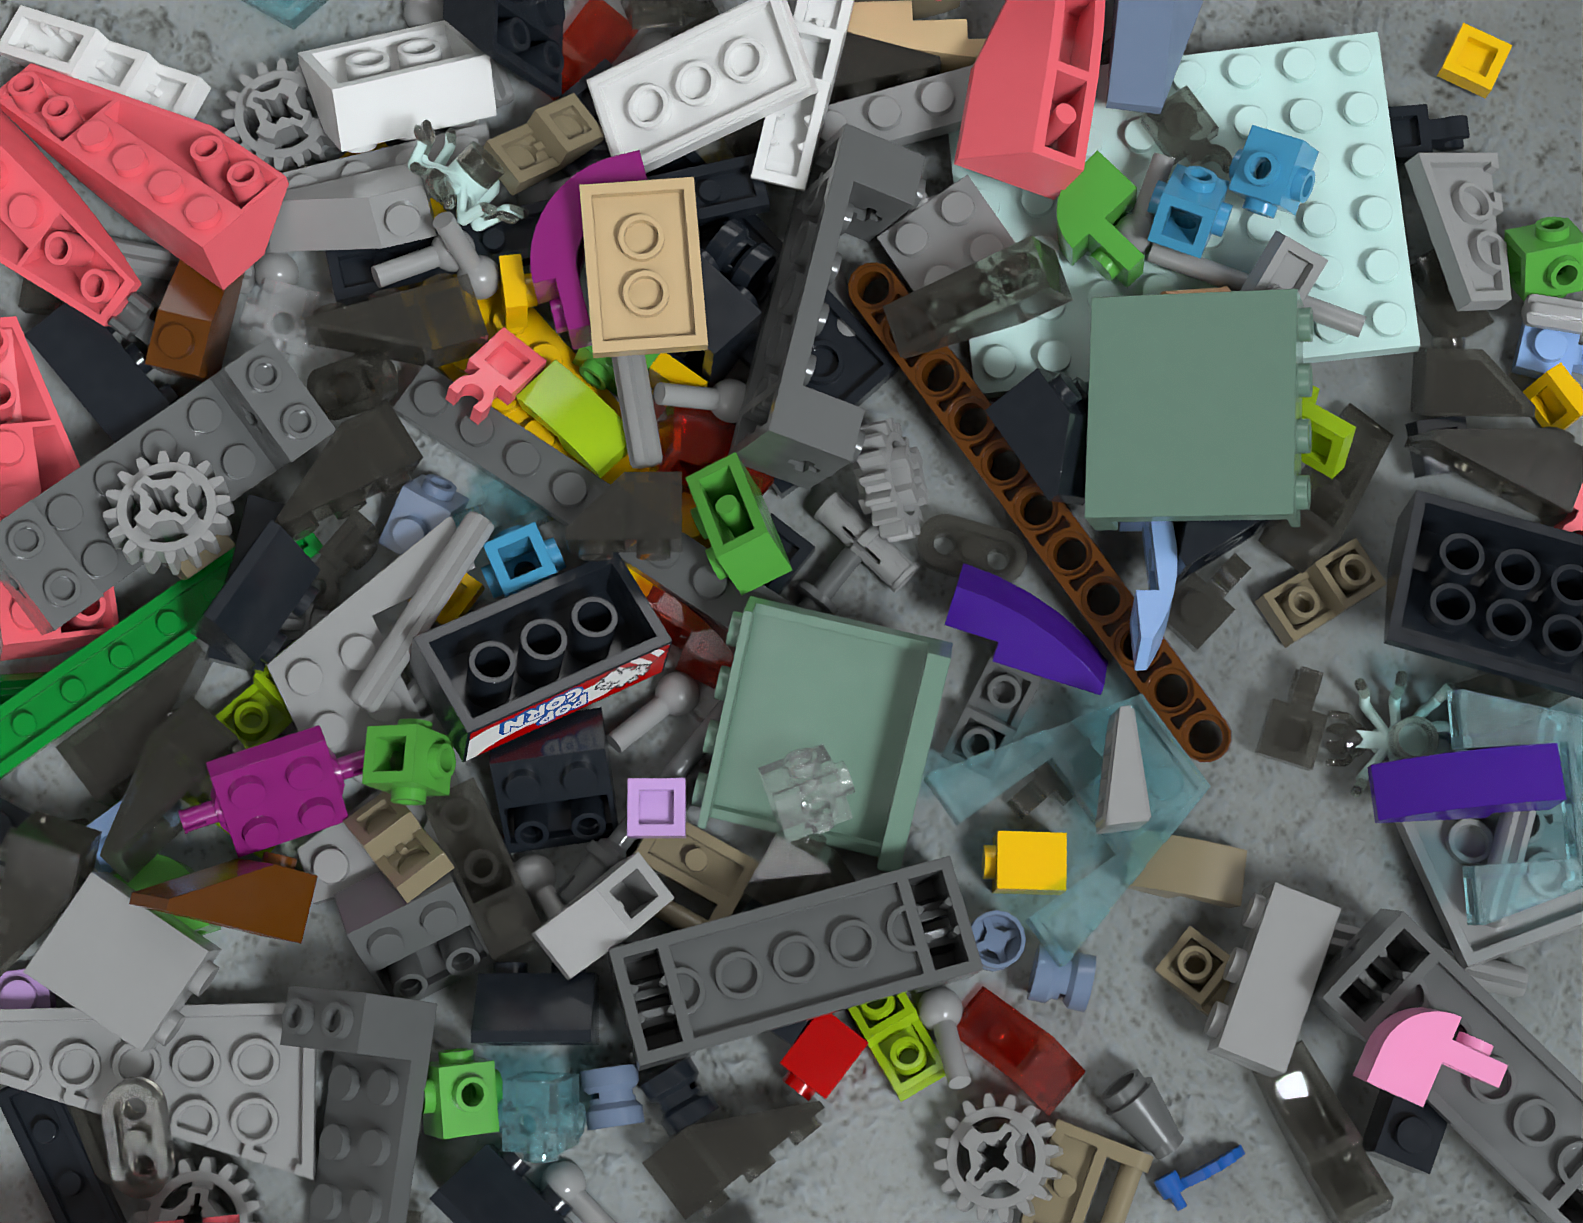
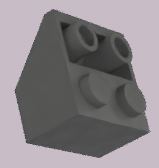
[334,843,497,1000]

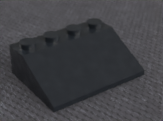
[1384,490,1583,699]

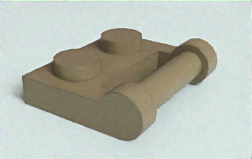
[634,822,761,930]
[1018,1119,1154,1223]

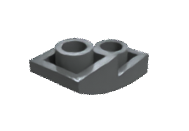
[941,652,1043,781]

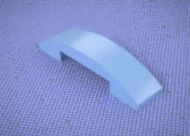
[1118,521,1178,671]

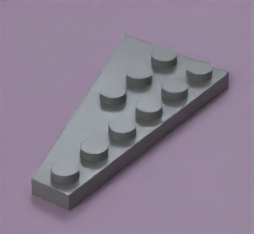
[1394,803,1583,970]
[0,1003,317,1180]

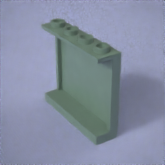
[1084,289,1314,530]
[691,596,953,872]

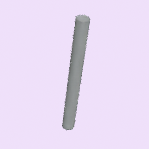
[1147,243,1367,337]

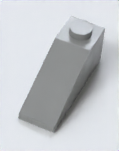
[269,163,437,252]

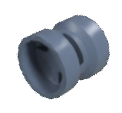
[971,910,1026,972]
[1027,943,1096,1012]
[580,1064,645,1131]

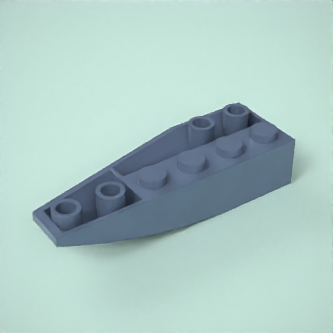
[1106,0,1204,114]

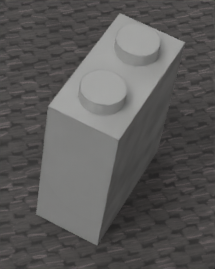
[23,872,222,1052]

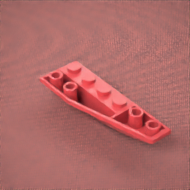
[954,0,1105,200]
[0,63,289,290]
[0,110,142,327]
[0,316,119,661]

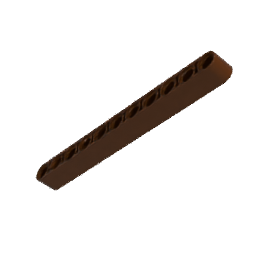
[848,262,1233,762]

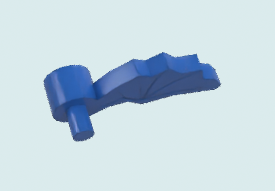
[1154,1144,1246,1211]

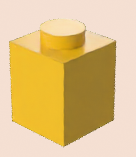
[982,831,1067,895]

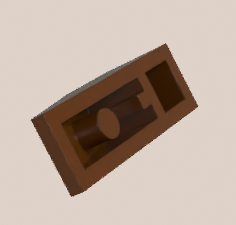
[145,260,245,382]
[129,852,318,944]

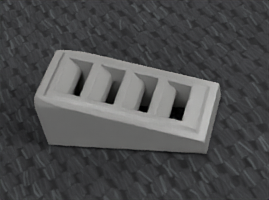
[1095,705,1151,834]

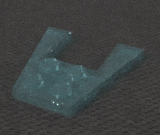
[1447,689,1583,925]
[923,694,1211,968]

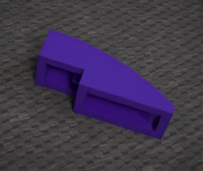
[944,563,1108,695]
[1367,743,1567,823]

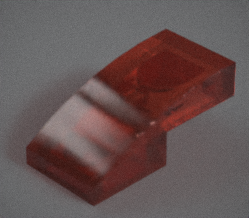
[542,0,640,101]
[647,585,734,690]

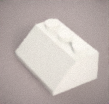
[298,20,497,153]

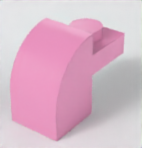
[1353,1007,1508,1107]

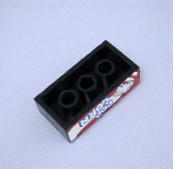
[409,550,672,762]

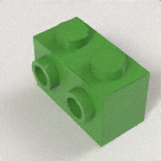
[685,452,793,595]

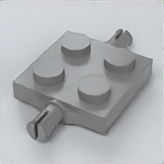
[877,175,1030,332]

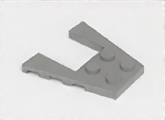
[267,516,476,758]

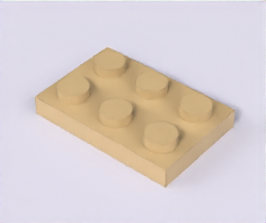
[579,177,708,358]

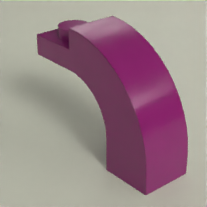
[530,150,647,350]

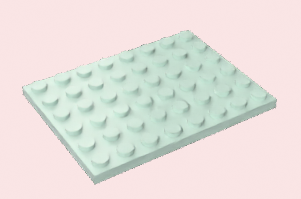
[948,32,1420,399]

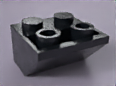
[443,0,565,98]
[489,707,619,854]

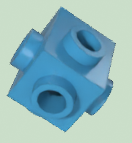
[1229,125,1319,219]
[1147,164,1233,259]
[481,522,567,599]

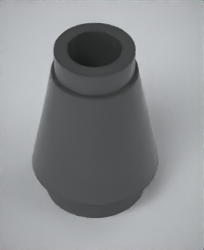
[1102,1069,1184,1159]

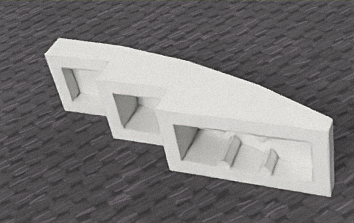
[751,0,855,191]
[0,5,211,119]

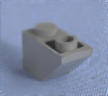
[532,852,674,980]

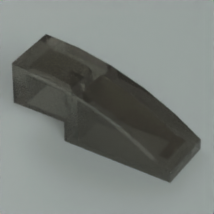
[1251,1040,1394,1223]

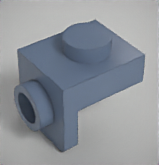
[378,474,469,555]

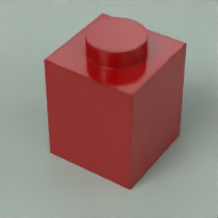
[779,1013,869,1101]

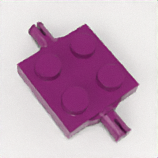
[178,725,365,858]

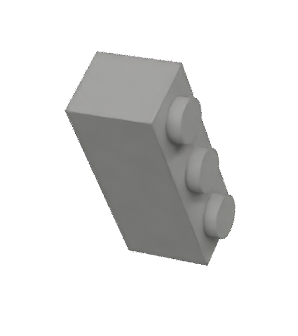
[1204,882,1341,1078]

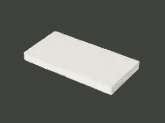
[586,0,819,173]

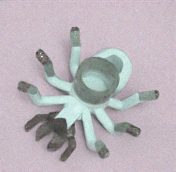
[408,120,530,231]
[1324,671,1468,797]

